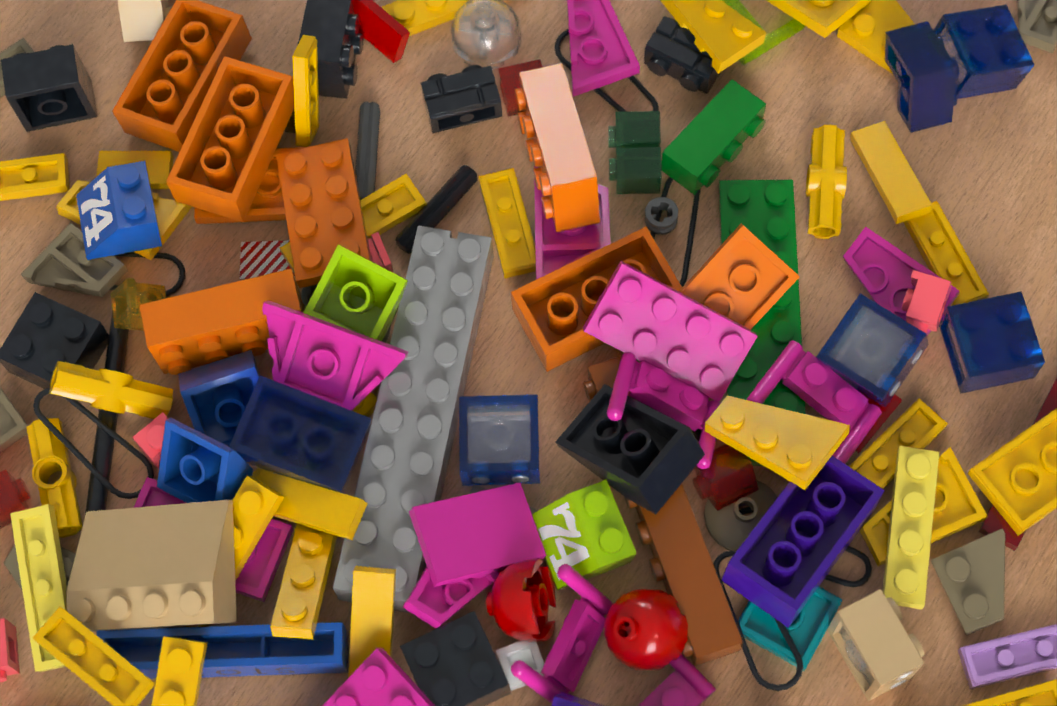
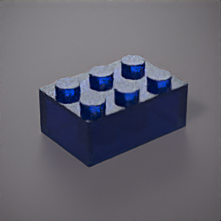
[229,375,371,493]

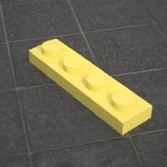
[883,446,939,609]
[10,504,67,672]

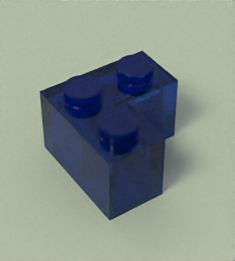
[885,21,960,133]

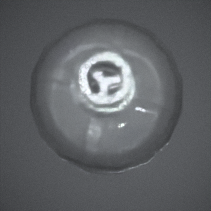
[451,0,522,69]

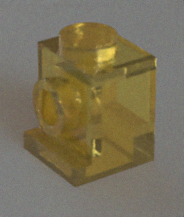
[110,278,170,331]

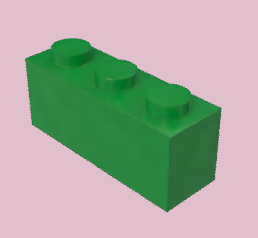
[660,79,766,195]

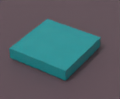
[738,587,843,671]

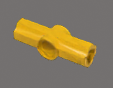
[806,124,847,239]
[49,361,173,419]
[26,417,83,538]

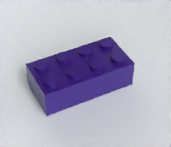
[721,456,885,628]

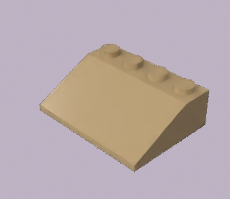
[66,500,237,631]

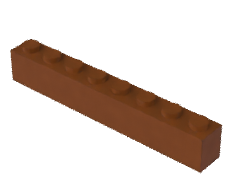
[583,356,743,666]

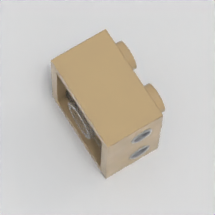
[827,589,924,701]

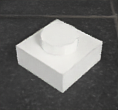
[496,641,544,691]

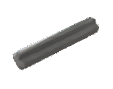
[355,102,380,200]

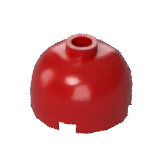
[486,559,556,642]
[604,589,688,670]

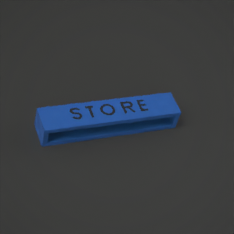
[97,622,348,679]

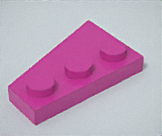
[567,0,640,97]
[843,227,959,348]
[403,566,502,629]

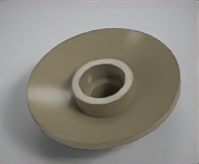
[704,477,778,551]

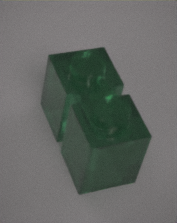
[608,111,662,194]

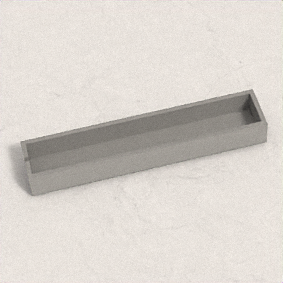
[333,226,494,613]

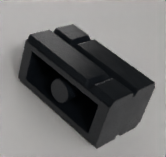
[644,16,722,94]
[420,65,502,133]

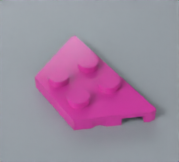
[534,166,611,279]
[262,300,409,414]

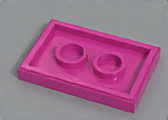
[409,483,546,587]

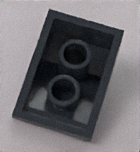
[555,384,705,514]

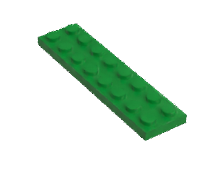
[718,180,806,466]

